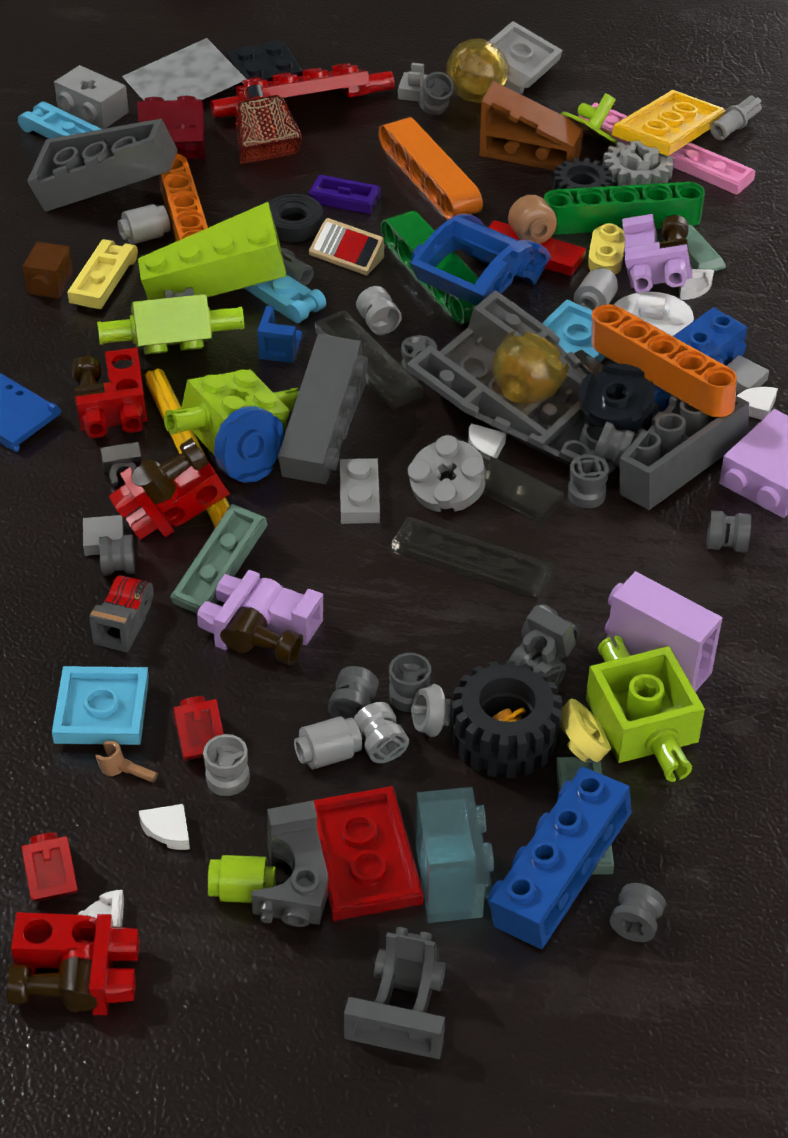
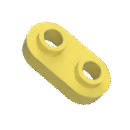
[588,223,625,275]
[560,699,611,762]

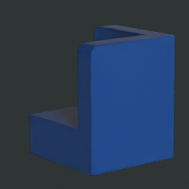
[257,306,302,363]

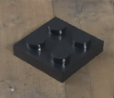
[226,40,303,86]

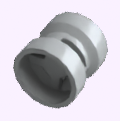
[356,286,402,335]
[354,702,409,763]
[203,734,250,796]

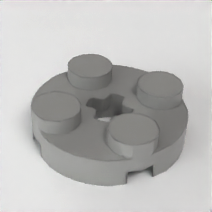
[408,435,486,512]

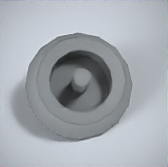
[411,684,452,737]

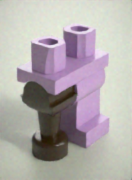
[622,214,692,293]
[197,570,323,666]

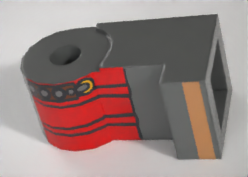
[89,575,153,652]

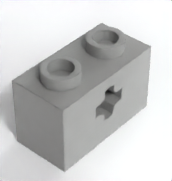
[54,65,129,129]

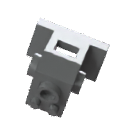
[251,800,329,927]
[344,927,446,1059]

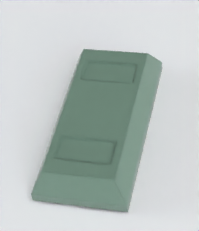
[662,225,726,271]

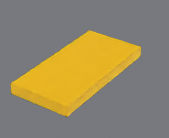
[612,90,726,156]

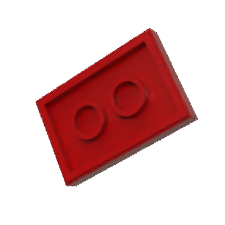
[306,786,424,921]

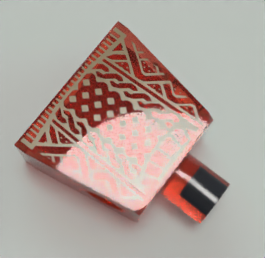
[235,85,302,164]

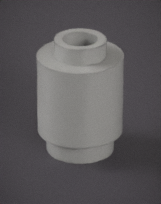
[118,204,170,245]
[574,268,618,311]
[294,716,362,770]

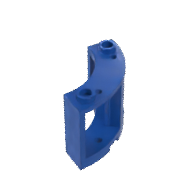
[410,214,551,306]

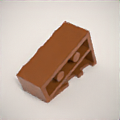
[479,81,584,170]

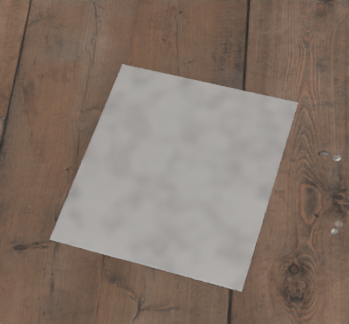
[122,38,246,101]

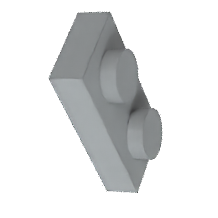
[340,458,380,524]

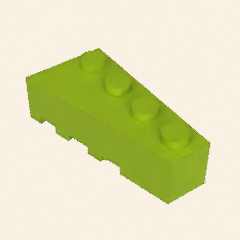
[138,202,287,300]

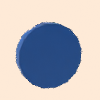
[214,406,285,483]

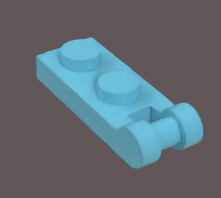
[18,102,101,139]
[244,275,326,323]

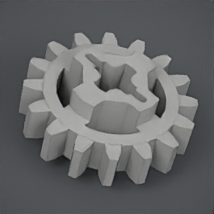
[603,141,674,186]

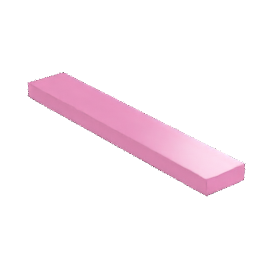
[578,103,755,195]

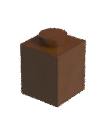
[22,242,73,299]

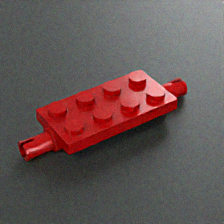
[210,63,395,119]

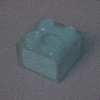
[416,787,494,923]

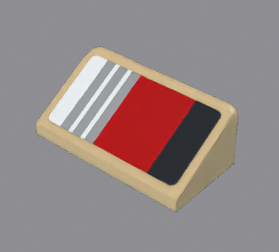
[309,218,384,276]

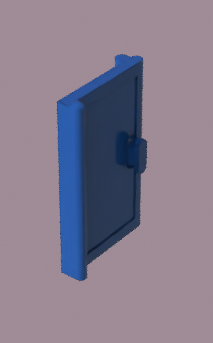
[0,373,62,452]

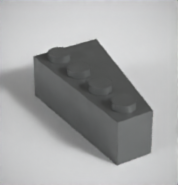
[27,119,178,212]
[278,334,368,484]
[620,395,749,510]

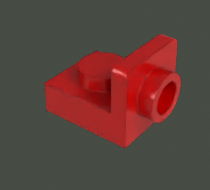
[173,696,224,761]
[21,832,78,903]

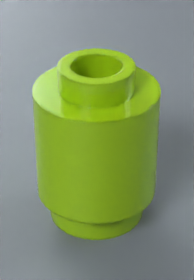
[208,855,276,903]

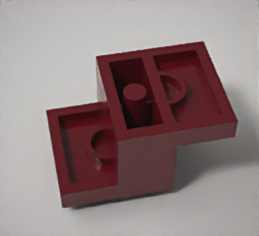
[137,95,206,160]

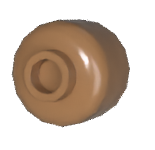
[508,195,557,244]

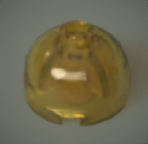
[446,38,509,103]
[492,331,569,404]

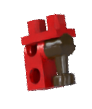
[71,347,147,439]
[109,437,230,540]
[7,912,140,1015]

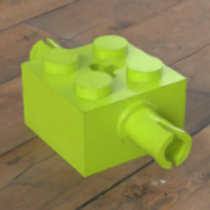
[97,294,244,355]
[164,369,299,456]
[586,635,705,782]

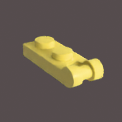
[67,239,138,309]

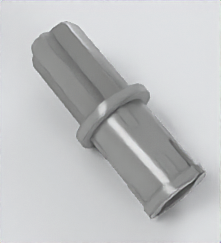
[710,95,762,140]

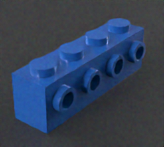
[618,307,747,422]
[488,766,632,950]

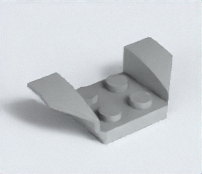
[457,21,563,102]

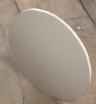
[614,292,694,336]

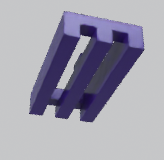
[308,175,381,215]

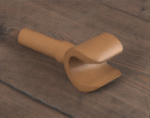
[95,741,158,783]

